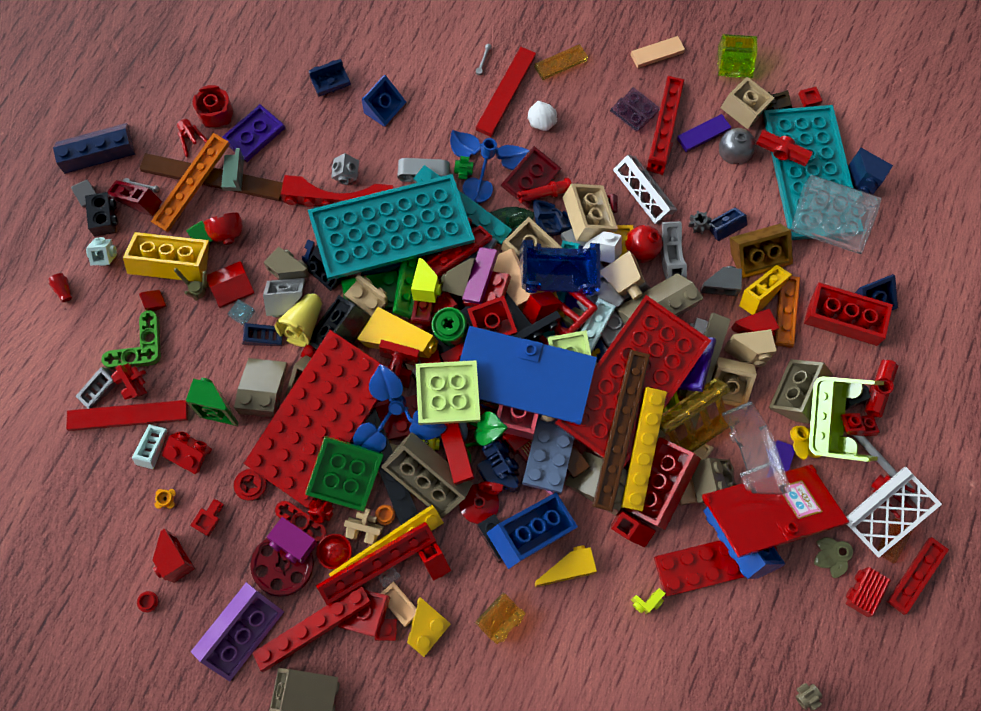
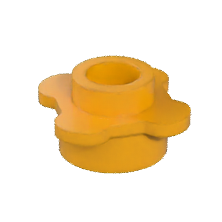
[154,489,176,509]

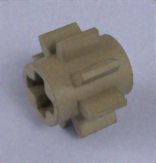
[795,683,823,711]

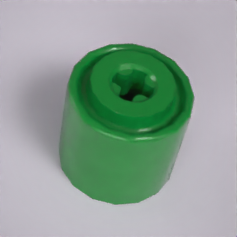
[432,307,471,347]

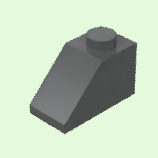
[700,266,742,297]

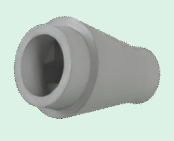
[595,281,624,308]

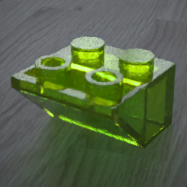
[718,34,757,78]

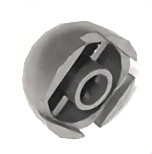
[719,128,756,165]

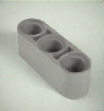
[397,158,450,182]

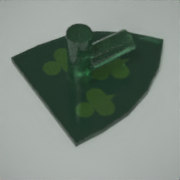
[490,207,534,238]

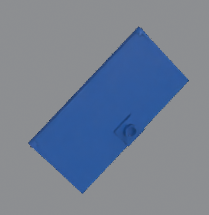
[460,326,597,425]

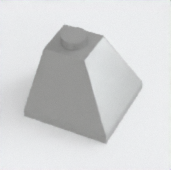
[263,278,305,317]

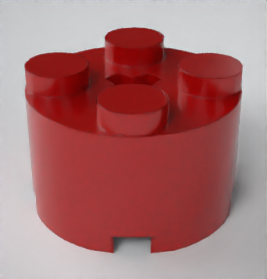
[192,85,233,128]

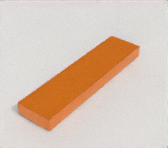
[774,276,800,348]

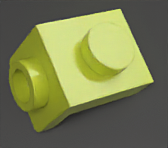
[631,588,666,614]

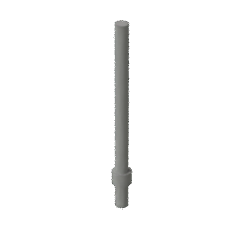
[853,435,923,505]

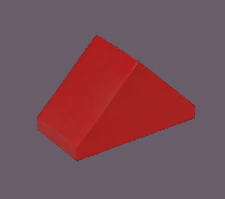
[522,291,562,324]

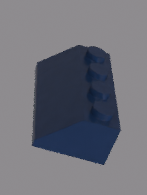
[53,123,136,174]

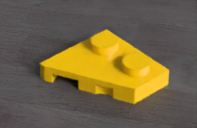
[407,597,451,657]

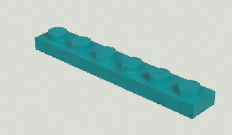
[413,165,512,245]

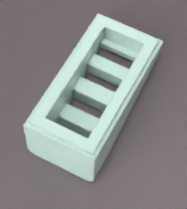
[132,424,168,469]

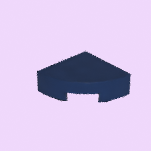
[302,239,316,264]

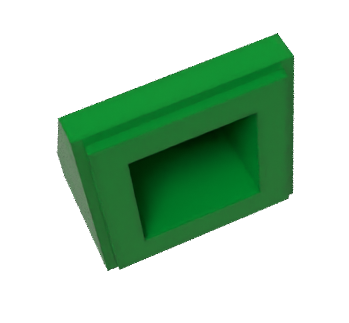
[186,221,213,242]

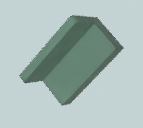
[221,148,244,191]

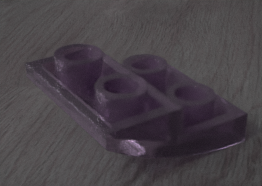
[610,87,660,132]

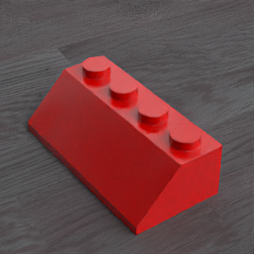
[804,282,893,346]
[623,437,701,530]

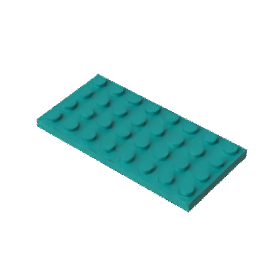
[763,105,864,240]
[308,174,475,281]

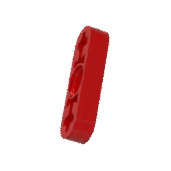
[275,501,327,543]

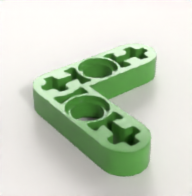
[101,310,161,370]

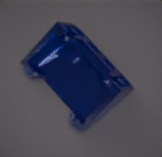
[519,240,601,296]

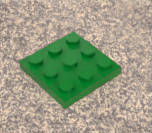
[305,436,383,512]

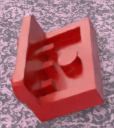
[162,431,212,474]

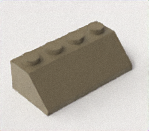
[615,273,703,325]
[381,432,473,518]

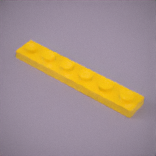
[621,387,667,511]
[329,505,444,577]

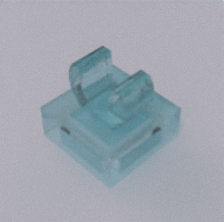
[227,299,255,326]

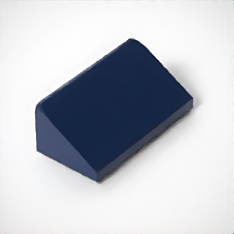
[710,207,747,241]

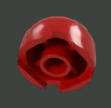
[204,212,243,245]
[625,225,663,263]

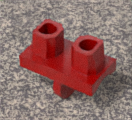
[111,363,147,400]

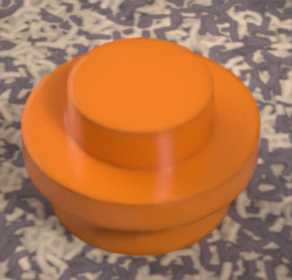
[375,505,395,525]

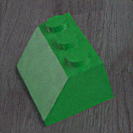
[186,378,239,427]

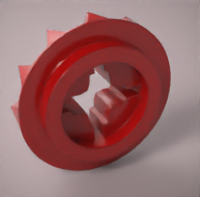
[234,469,266,501]

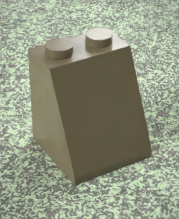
[269,668,340,711]

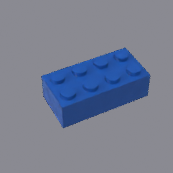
[487,492,578,569]

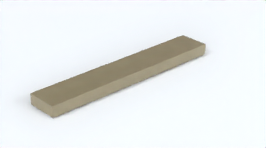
[676,313,731,428]

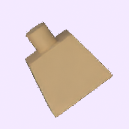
[599,251,645,300]

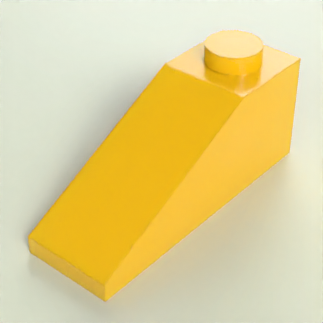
[739,265,792,315]
[534,545,597,587]

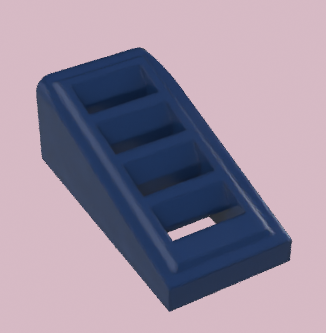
[242,323,283,346]

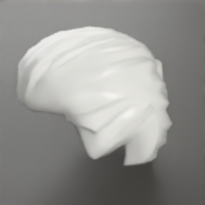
[527,101,557,131]

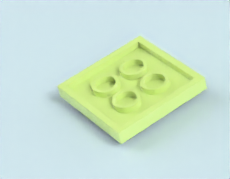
[416,361,480,425]

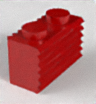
[846,567,891,617]

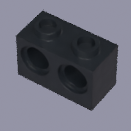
[85,192,118,237]

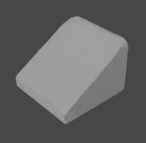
[71,180,96,208]

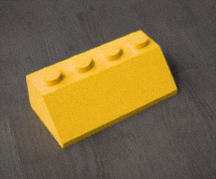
[123,232,209,282]

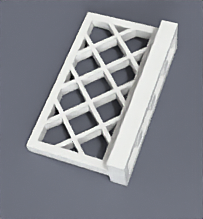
[846,467,942,558]

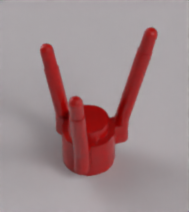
[177,119,208,157]
[871,474,915,518]

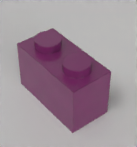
[267,517,317,564]

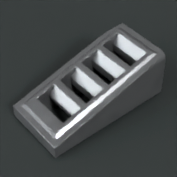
[75,367,117,409]

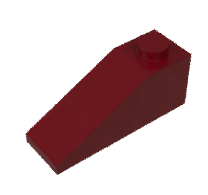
[107,180,163,216]

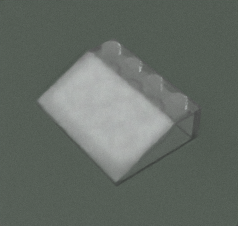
[790,175,882,254]

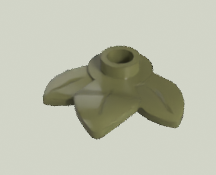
[814,537,853,578]

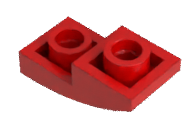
[840,413,880,436]

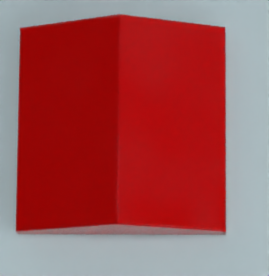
[207,261,255,308]

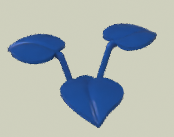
[450,130,530,204]
[353,364,447,452]

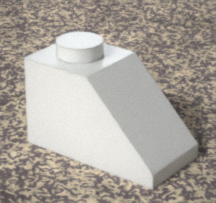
[580,231,622,263]

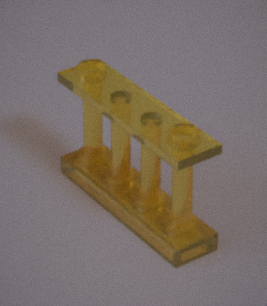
[659,378,739,452]

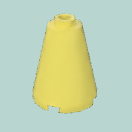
[274,293,322,347]

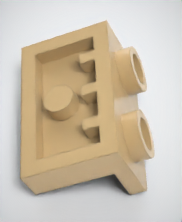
[344,274,388,316]

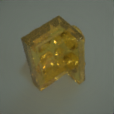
[474,592,526,644]

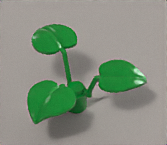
[446,411,508,462]

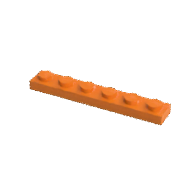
[151,133,230,233]

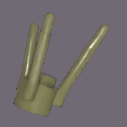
[174,268,208,301]

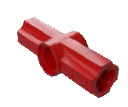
[756,130,813,167]
[864,359,899,418]

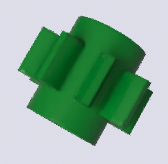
[454,156,474,179]

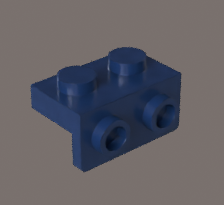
[308,59,351,97]

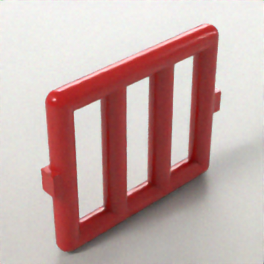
[535,277,598,345]

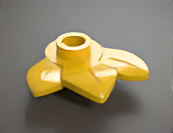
[790,426,821,460]

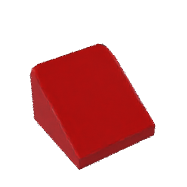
[139,289,166,312]

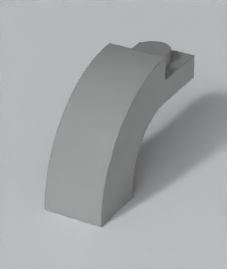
[661,221,687,279]

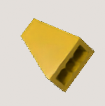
[357,307,439,358]

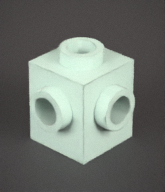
[86,237,117,266]

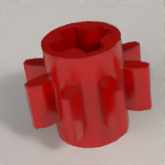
[308,499,334,523]

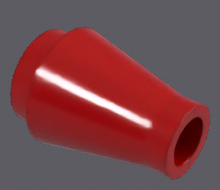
[48,273,72,303]

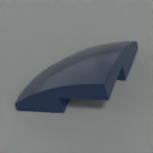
[533,200,572,237]

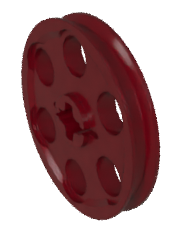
[250,538,314,596]

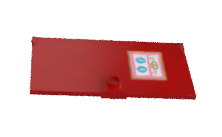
[702,464,849,558]

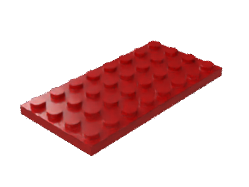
[555,295,711,468]
[243,330,396,508]

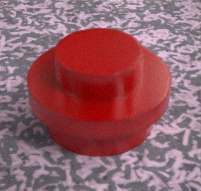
[137,591,159,613]

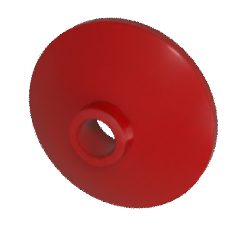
[459,484,499,524]

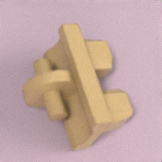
[344,508,384,544]

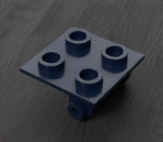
[482,439,520,480]

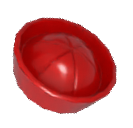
[316,534,352,569]

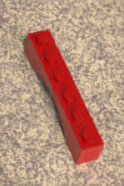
[281,175,394,207]

